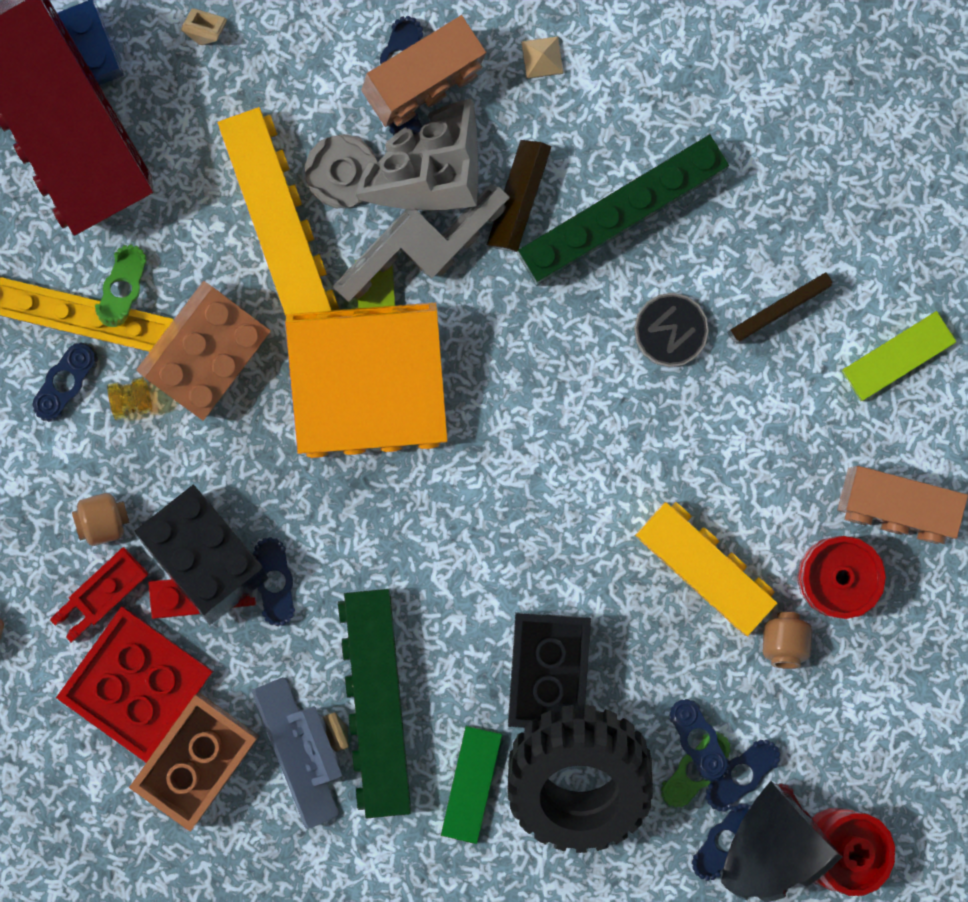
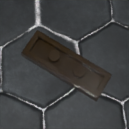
[486,140,552,252]
[727,272,833,344]

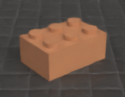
[361,15,486,127]
[136,281,271,421]
[837,466,968,544]
[129,693,260,832]

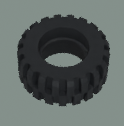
[508,705,653,853]

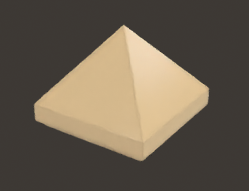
[181,8,227,45]
[521,36,563,79]
[322,712,349,752]

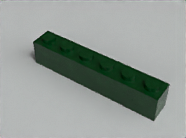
[517,134,729,286]
[338,588,411,819]

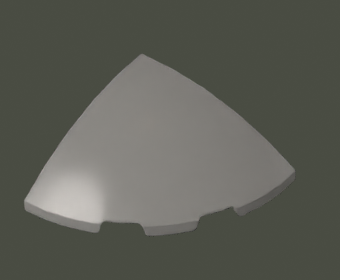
[356,98,478,210]

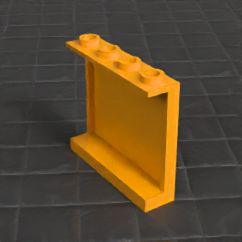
[285,302,447,458]

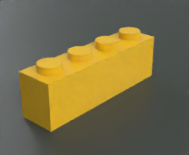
[634,502,777,636]

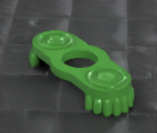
[95,244,146,327]
[661,732,731,808]

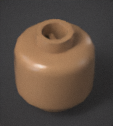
[72,493,130,546]
[762,612,812,669]

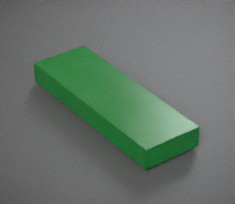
[441,725,502,844]

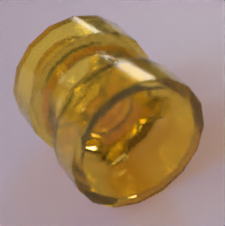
[107,377,153,421]

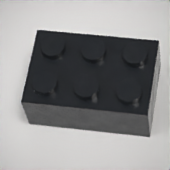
[134,484,269,625]
[508,612,591,728]

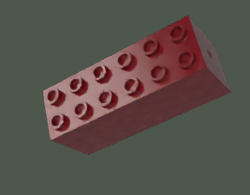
[0,0,154,236]

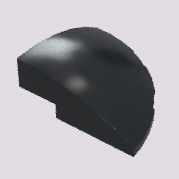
[721,781,842,902]

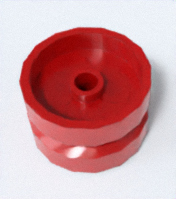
[797,536,886,619]
[811,808,895,896]

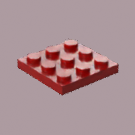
[56,606,214,763]

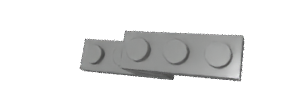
[332,184,510,302]

